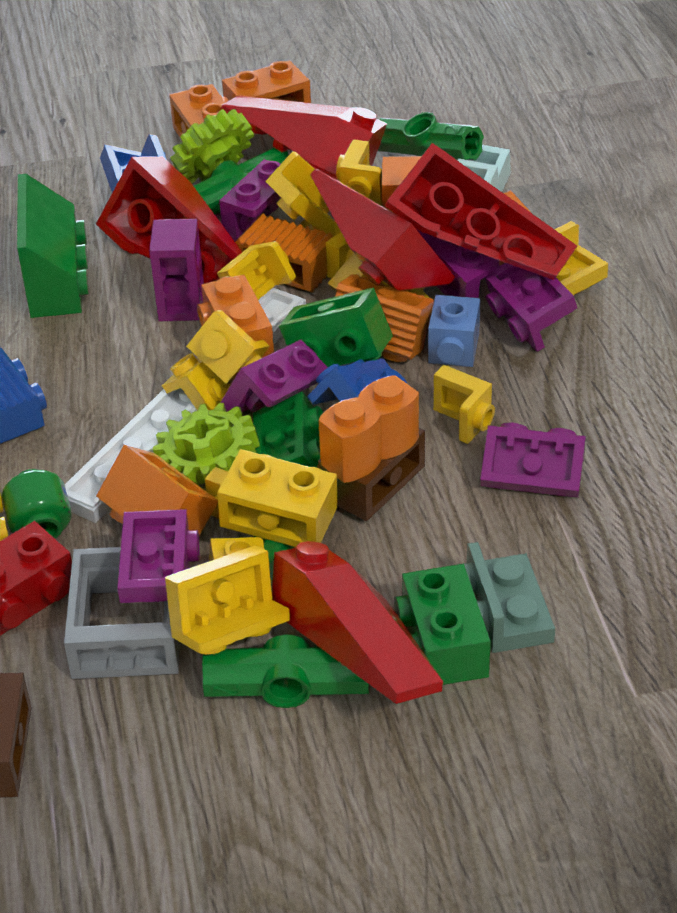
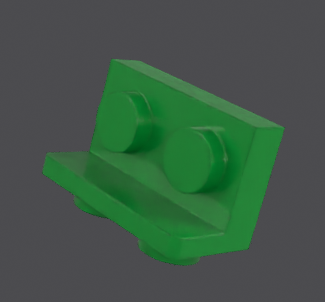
[253,392,324,468]

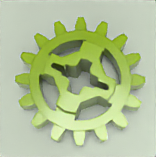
[170,109,254,184]
[153,403,260,485]

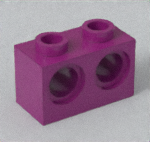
[149,219,204,322]

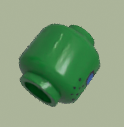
[1,469,72,539]

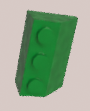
[17,173,89,318]

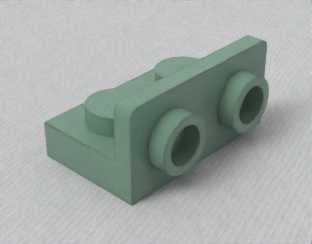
[464,542,555,653]

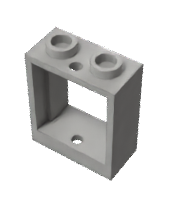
[64,547,180,679]

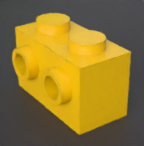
[217,449,337,547]

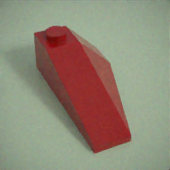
[221,96,387,182]
[385,143,577,280]
[96,156,242,284]
[310,169,455,291]
[272,541,443,704]

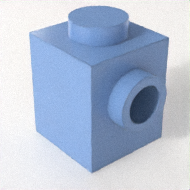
[428,295,480,367]

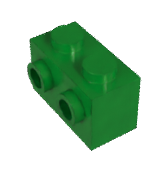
[279,287,393,367]
[394,563,491,685]

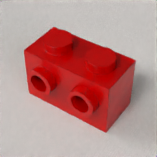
[0,521,72,636]

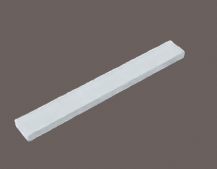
[65,288,306,523]

